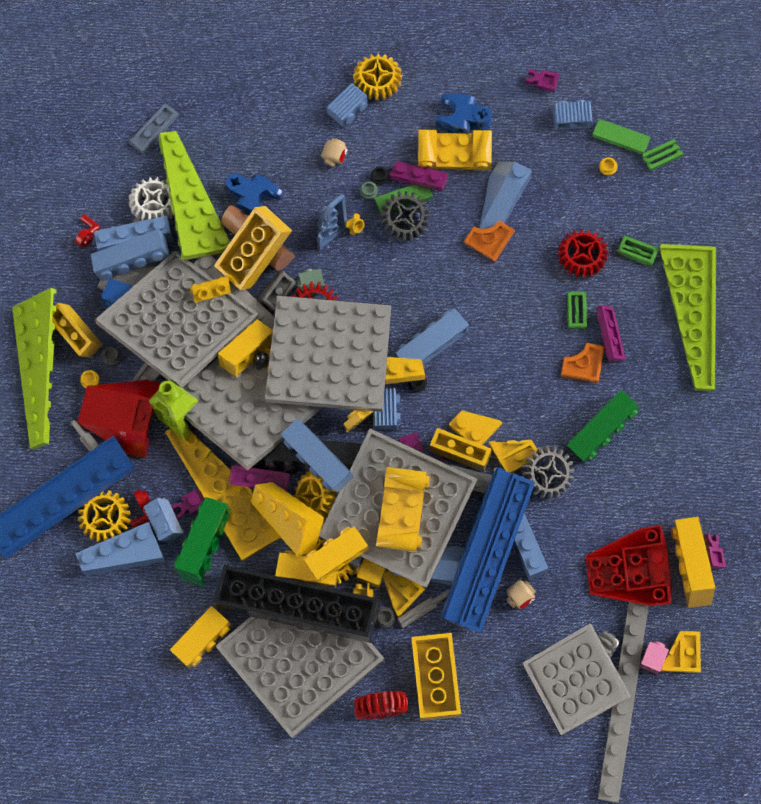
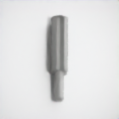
[71,420,99,452]
[397,589,449,628]

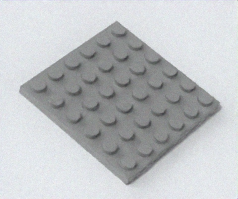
[95,251,259,388]
[265,296,391,412]
[183,352,323,470]
[319,429,478,588]
[216,616,385,739]

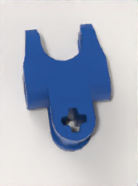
[436,93,492,134]
[226,173,283,215]

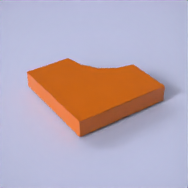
[464,220,515,262]
[560,343,605,384]

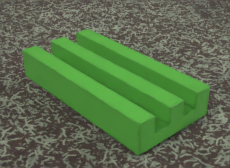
[641,139,683,171]
[617,235,659,267]
[567,292,587,329]

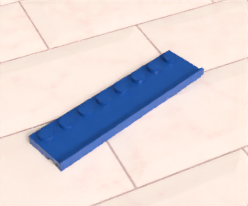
[0,436,135,559]
[440,467,535,633]

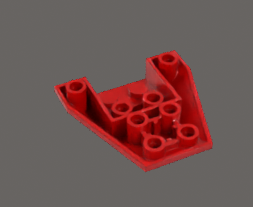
[77,380,161,459]
[586,525,673,607]

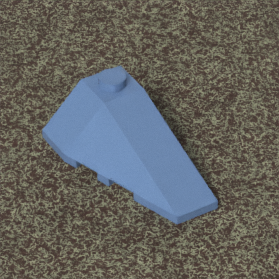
[479,162,532,229]
[317,194,347,250]
[393,546,465,585]

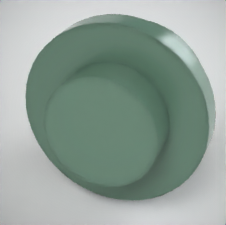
[360,181,378,200]

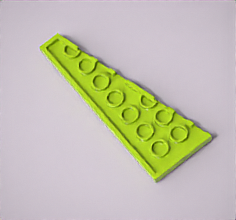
[158,131,230,260]
[660,244,716,392]
[12,288,57,449]

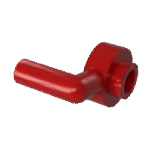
[75,214,100,248]
[130,489,151,528]

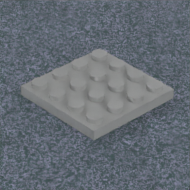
[523,624,631,735]

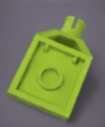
[149,380,198,440]

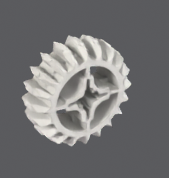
[129,177,172,221]

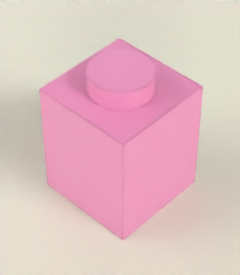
[639,641,669,675]

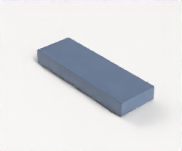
[129,103,179,154]

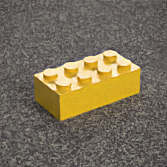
[214,206,292,290]
[411,633,461,721]

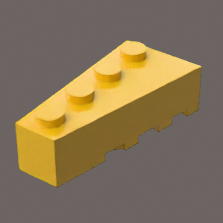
[251,482,324,556]
[671,517,715,608]

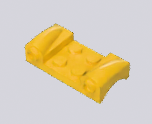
[418,130,492,170]
[376,467,430,553]

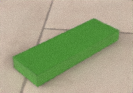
[592,119,651,154]
[375,185,433,213]

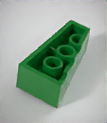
[567,389,640,463]
[174,497,231,588]

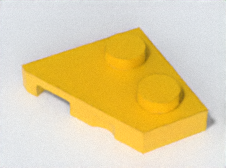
[343,410,374,432]
[449,410,502,445]
[489,440,537,473]
[383,570,425,618]
[661,631,701,673]

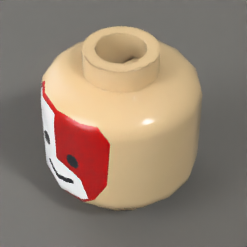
[321,138,348,167]
[506,580,536,609]

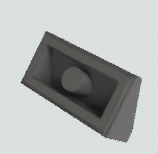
[257,271,297,312]

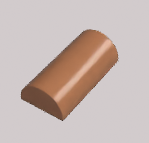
[221,205,295,271]

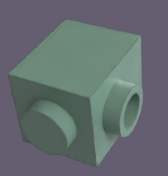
[297,269,324,297]

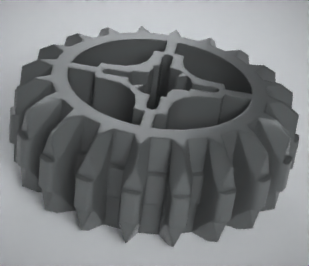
[380,191,430,241]

